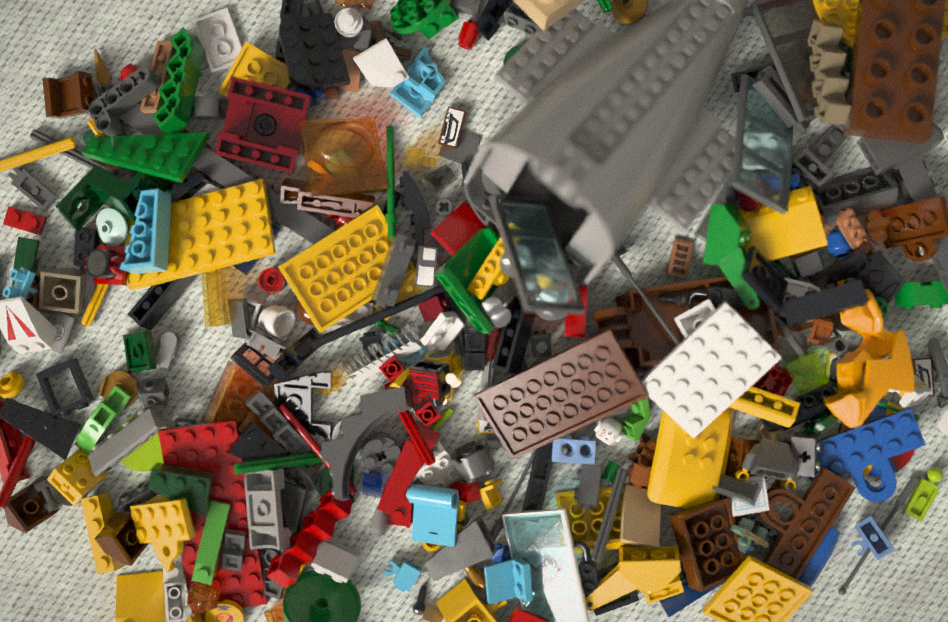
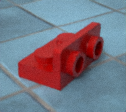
[388,487,414,528]

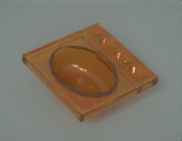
[298,117,388,197]

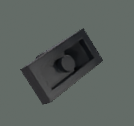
[171,172,211,203]

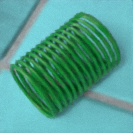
[601,460,621,484]

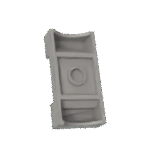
[244,469,290,550]

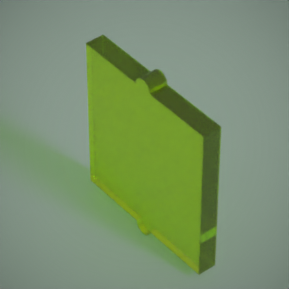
[785,352,829,394]

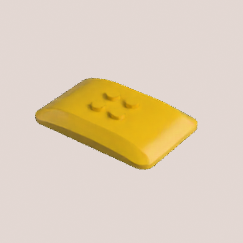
[647,407,735,509]

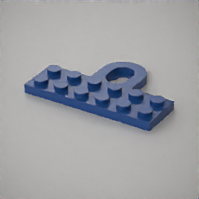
[804,407,926,502]

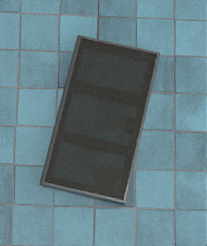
[750,0,849,123]

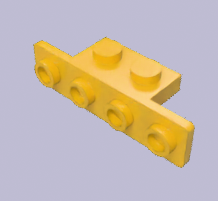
[467,224,522,299]

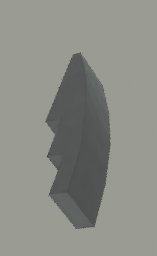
[245,389,312,455]

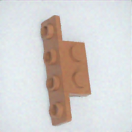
[835,208,875,255]

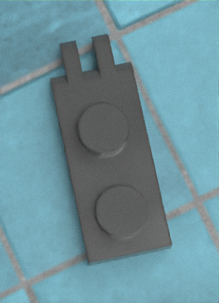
[8,167,58,211]

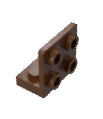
[725,436,767,479]

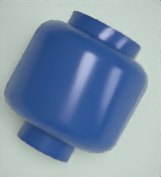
[826,228,852,258]

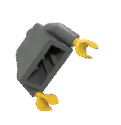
[735,432,798,490]

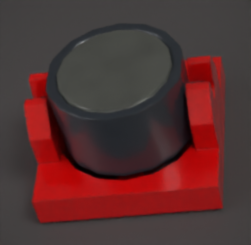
[85,245,128,286]

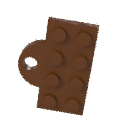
[877,195,948,262]

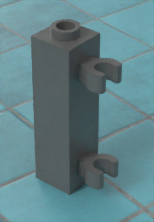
[371,234,417,308]

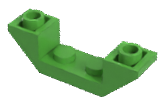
[621,379,651,442]

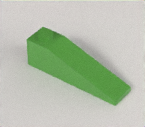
[192,500,231,585]

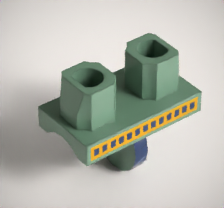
[730,518,769,553]

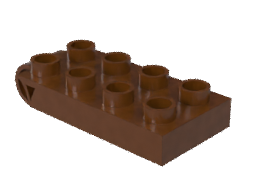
[843,0,946,144]
[593,276,780,371]

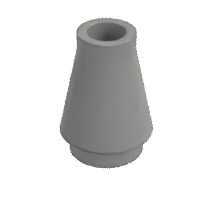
[369,506,388,535]

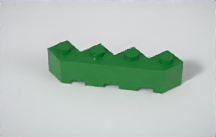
[152,28,205,134]
[894,281,948,310]

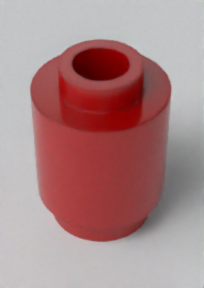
[457,20,480,50]

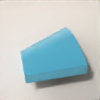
[389,47,446,118]

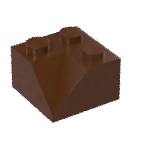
[94,510,149,566]

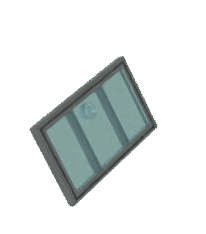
[489,194,586,314]

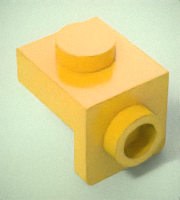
[479,478,503,511]

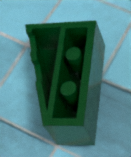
[148,462,215,517]

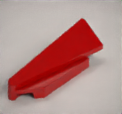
[0,401,30,484]
[377,425,441,515]

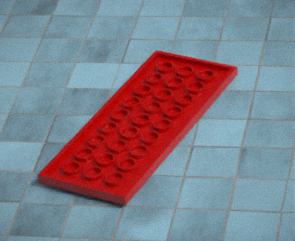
[158,419,268,614]

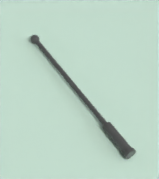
[611,251,680,346]
[490,450,535,542]
[838,475,920,595]

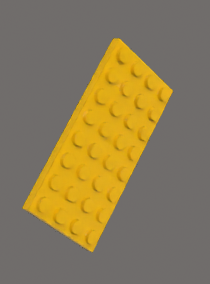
[123,179,276,291]

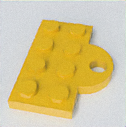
[130,499,195,561]

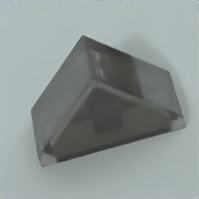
[422,164,458,197]

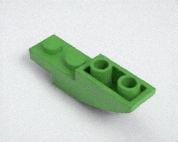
[75,385,133,455]

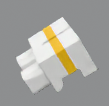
[888,375,932,408]

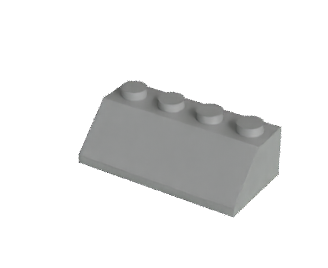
[88,407,168,476]

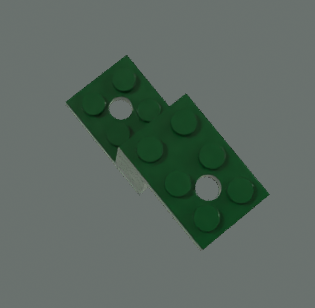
[55,165,174,231]

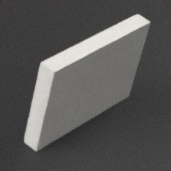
[192,7,243,75]

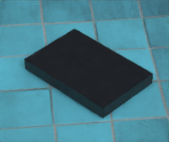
[741,245,788,314]

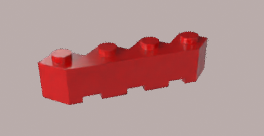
[266,490,353,588]

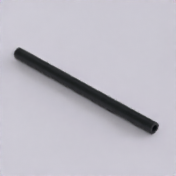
[309,284,447,349]

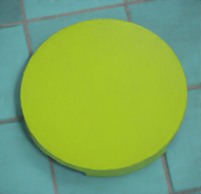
[117,415,169,472]

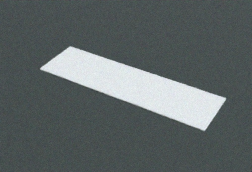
[349,340,421,383]

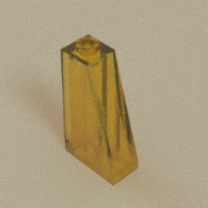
[201,267,231,327]

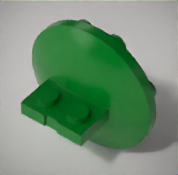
[390,0,459,40]

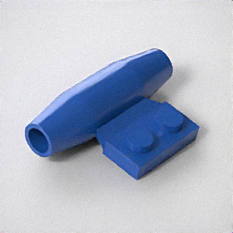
[798,527,840,587]

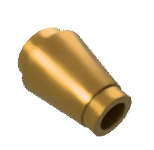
[464,564,486,591]

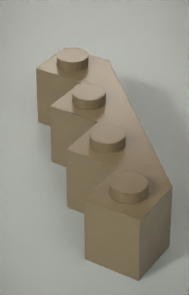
[808,20,852,125]

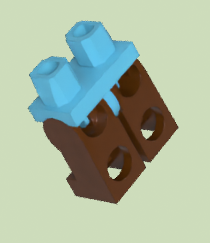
[3,267,53,315]

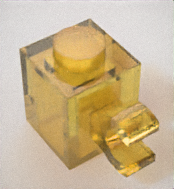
[402,146,437,171]

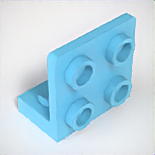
[484,557,533,604]

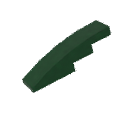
[12,236,40,287]

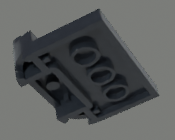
[278,13,350,91]

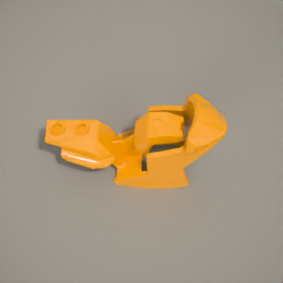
[824,278,914,428]

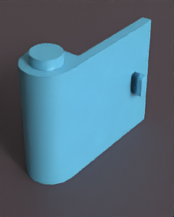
[406,484,459,547]

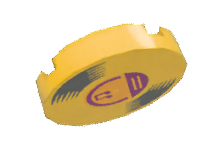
[205,600,244,622]

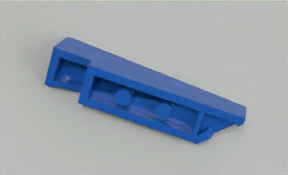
[659,576,726,617]

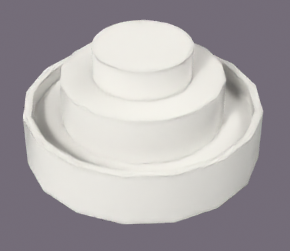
[334,8,364,38]

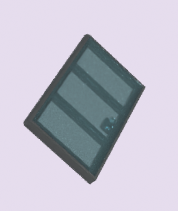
[731,74,794,214]

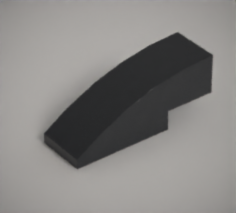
[267,328,321,383]

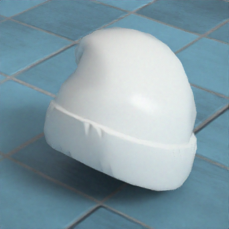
[258,305,296,341]

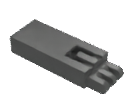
[752,66,812,133]

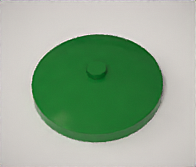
[282,570,361,622]

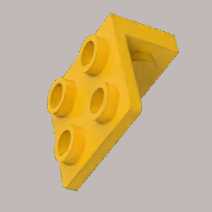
[47,449,108,506]

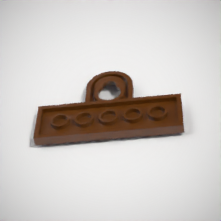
[759,466,856,580]

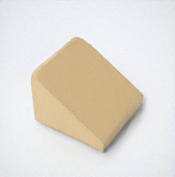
[421,604,443,622]

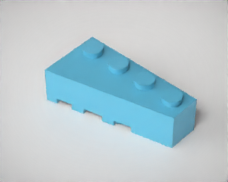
[120,189,171,274]

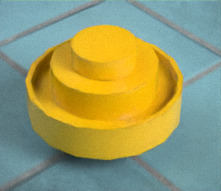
[0,371,25,398]

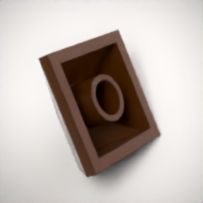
[4,483,58,534]

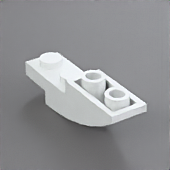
[163,555,186,622]

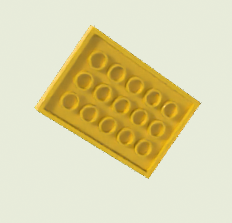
[278,205,416,333]

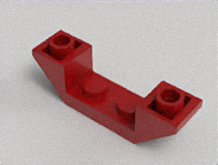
[379,356,441,428]

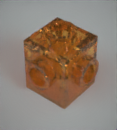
[187,583,220,615]

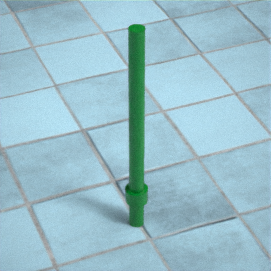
[385,126,397,238]

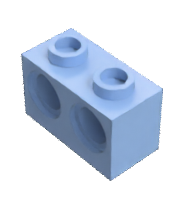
[552,435,596,465]

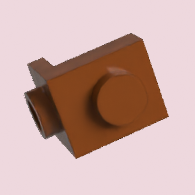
[808,317,835,345]

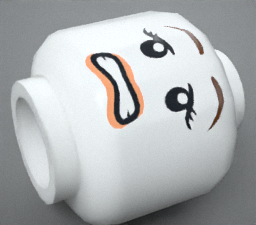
[593,417,624,445]

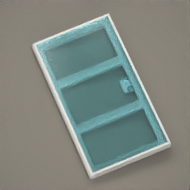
[502,508,590,622]

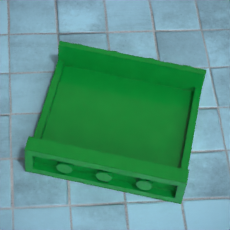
[434,228,519,334]

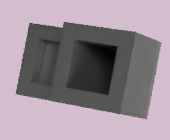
[190,96,230,120]

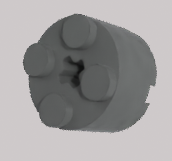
[360,432,401,475]
[450,440,495,483]

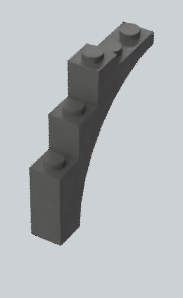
[320,386,412,501]

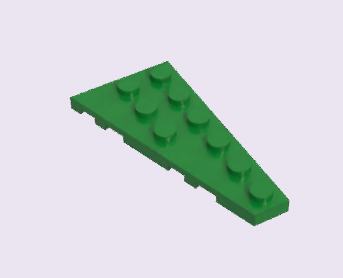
[82,132,210,183]

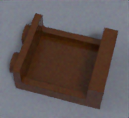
[42,71,95,119]

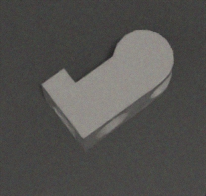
[155,332,180,368]

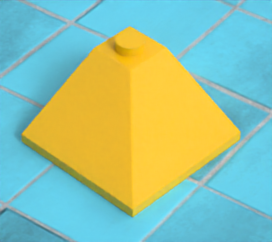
[115,570,166,622]

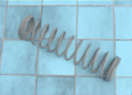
[343,321,422,379]

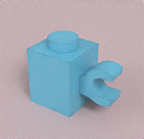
[383,559,422,592]

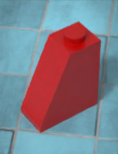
[564,285,588,338]

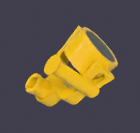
[422,350,465,405]

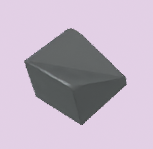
[354,30,374,52]

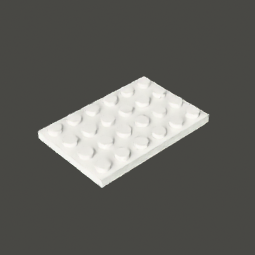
[641,301,782,438]

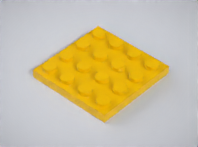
[702,556,813,622]

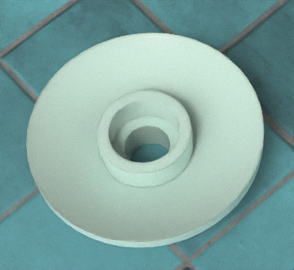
[96,208,128,246]

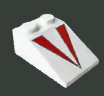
[0,297,58,354]

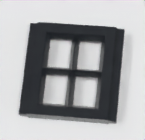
[230,328,287,388]

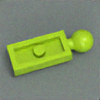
[903,467,943,522]

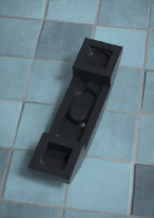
[477,0,513,41]

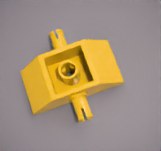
[436,578,508,622]

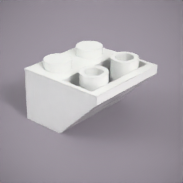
[311,539,360,583]

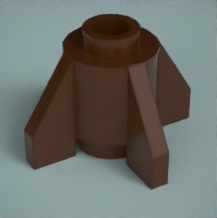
[628,433,657,469]

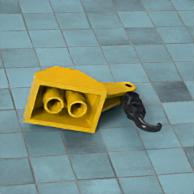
[573,541,680,611]

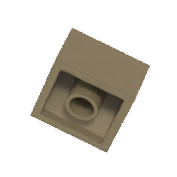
[39,268,86,314]

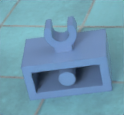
[851,516,896,560]

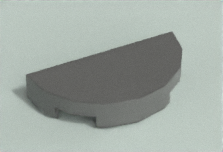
[928,338,948,376]

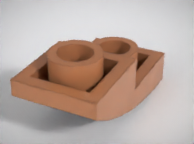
[339,49,361,92]

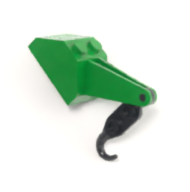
[688,202,761,309]

